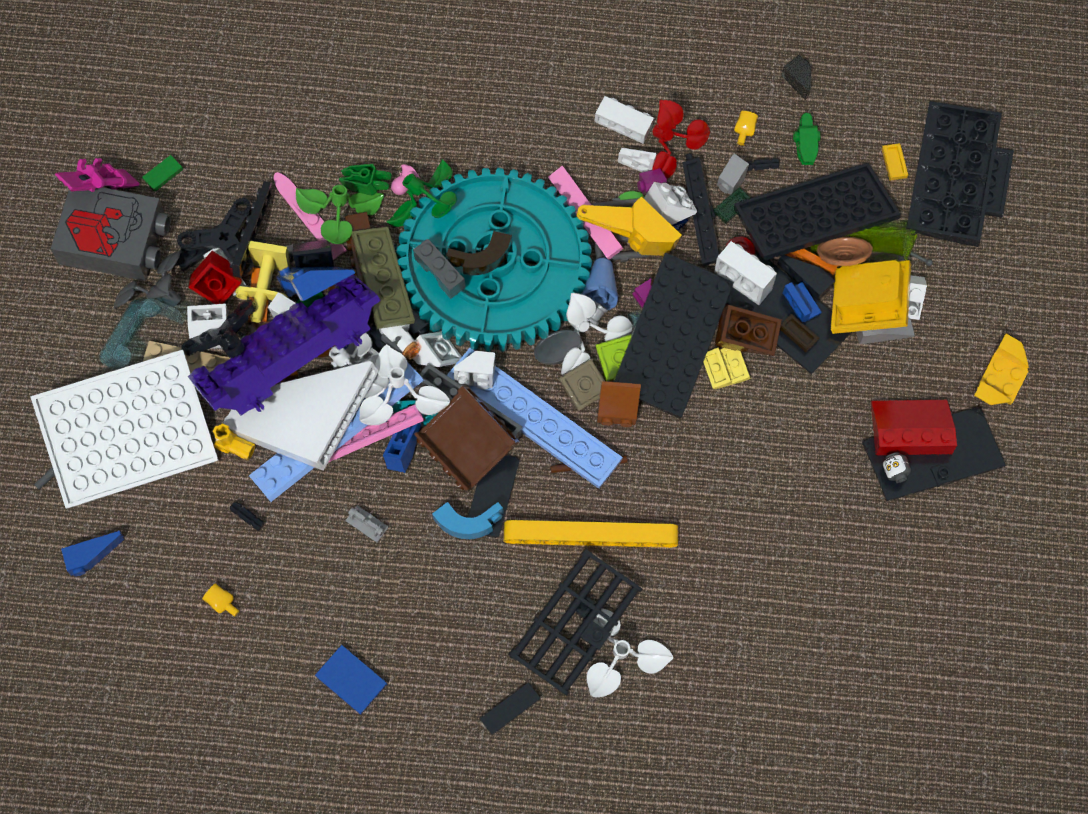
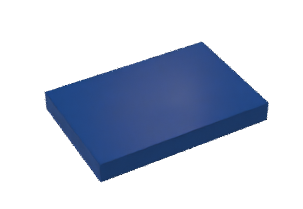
[315,645,387,715]

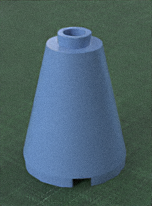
[581,258,618,310]

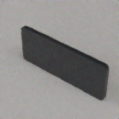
[468,455,519,538]

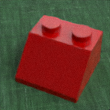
[188,251,242,304]

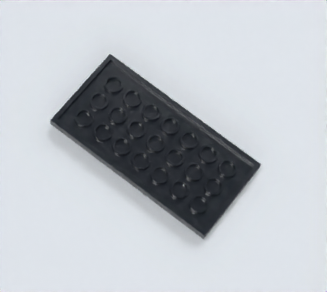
[734,163,901,261]
[613,253,734,418]

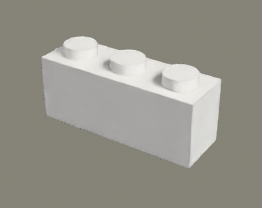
[595,96,654,144]

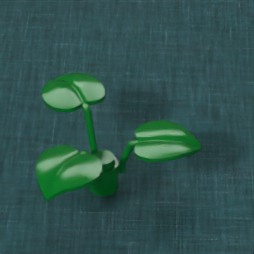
[387,159,457,227]

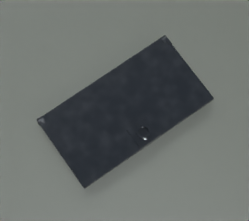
[726,253,853,375]
[862,406,1006,502]

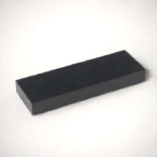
[480,682,541,735]

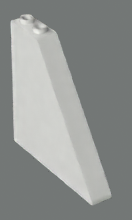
[223,361,379,471]

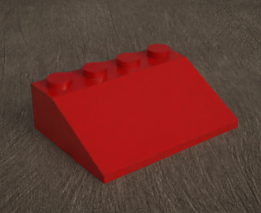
[871,400,957,455]

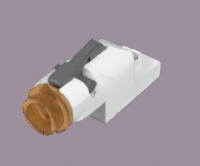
[379,324,420,359]

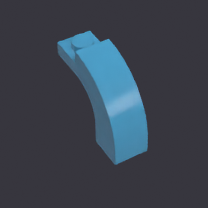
[432,502,503,539]

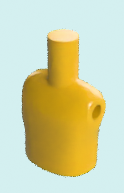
[734,111,758,146]
[202,583,239,617]

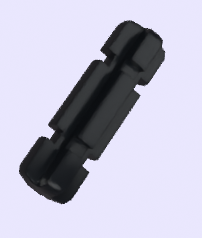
[745,158,779,171]
[230,501,264,531]

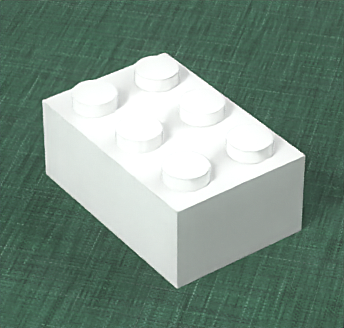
[714,241,777,305]

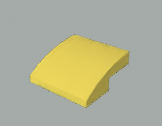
[703,348,751,389]

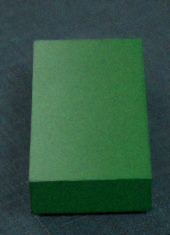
[142,155,183,192]

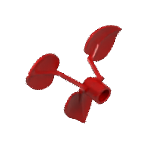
[652,100,710,179]

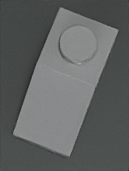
[717,154,749,196]

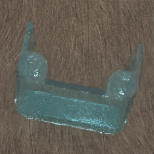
[99,298,184,370]

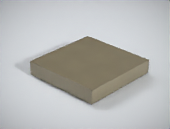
[558,359,604,411]

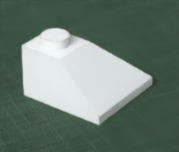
[410,331,462,367]

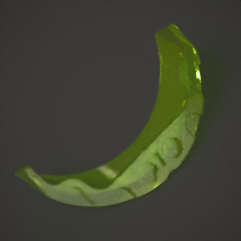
[811,226,917,260]

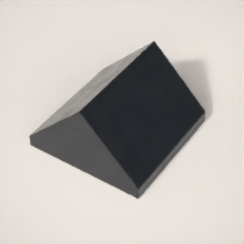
[293,240,334,268]

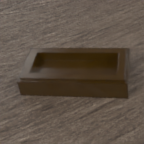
[780,314,820,353]

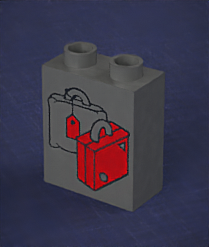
[51,188,171,281]

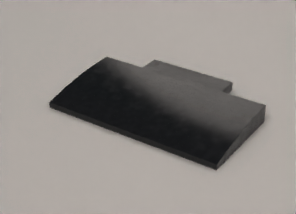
[906,101,1014,247]

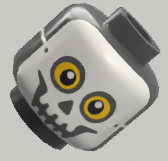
[883,452,911,483]

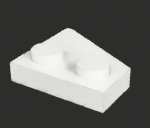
[618,148,657,172]

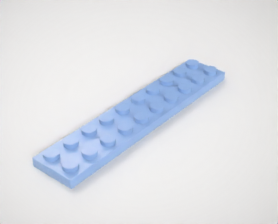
[446,348,623,489]
[249,362,424,502]

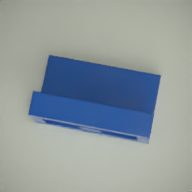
[783,282,822,323]

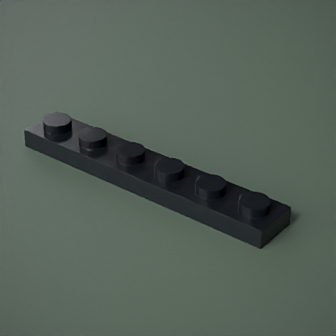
[682,157,720,266]
[230,181,272,278]

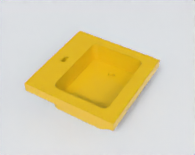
[831,260,911,334]

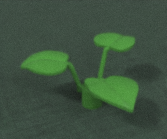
[296,185,384,244]

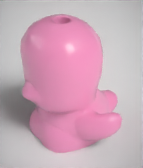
[391,164,420,195]

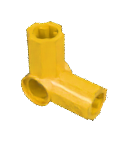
[213,423,256,460]

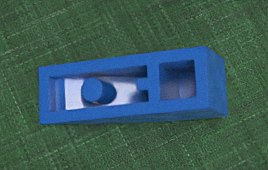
[383,414,423,473]
[61,531,124,576]

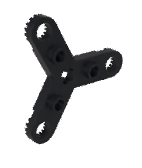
[177,197,254,276]
[181,300,256,358]

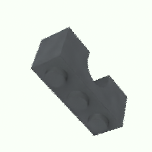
[413,239,465,299]

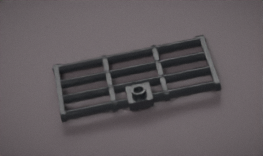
[508,548,643,696]

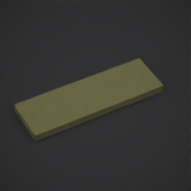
[351,227,415,329]

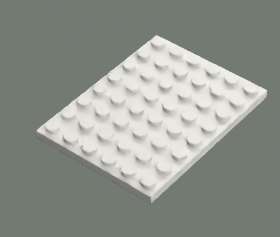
[31,350,218,509]

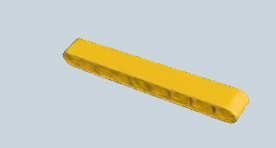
[504,520,678,548]

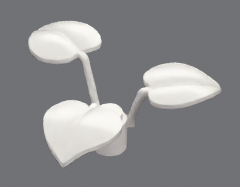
[561,293,633,376]
[329,333,389,398]
[359,344,450,425]
[587,608,673,697]

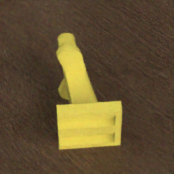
[235,241,290,323]

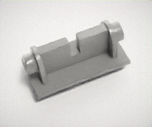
[345,505,389,543]

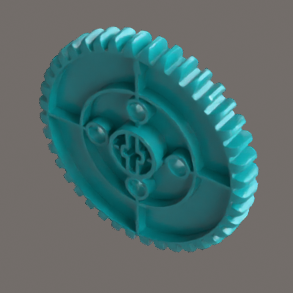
[396,168,592,352]

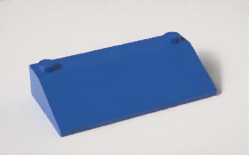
[276,266,355,301]

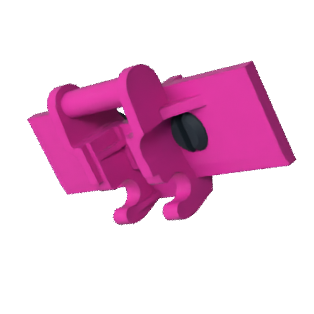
[55,158,140,192]

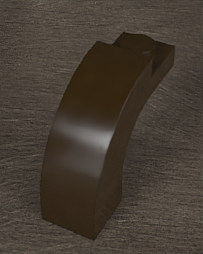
[446,231,512,275]

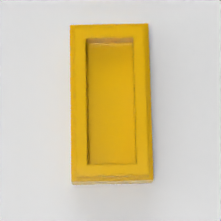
[881,143,908,181]

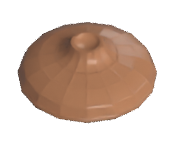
[817,237,873,267]

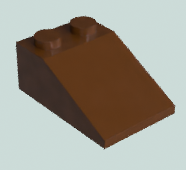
[714,305,782,356]

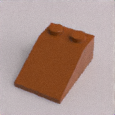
[597,381,641,427]

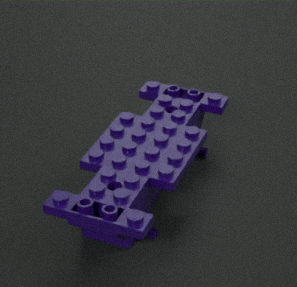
[188,275,380,416]

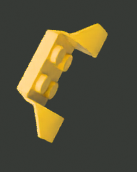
[974,334,1029,405]

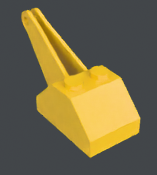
[576,197,682,256]

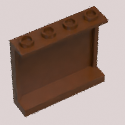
[414,385,520,491]

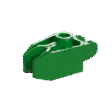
[793,112,820,165]
[339,164,392,195]

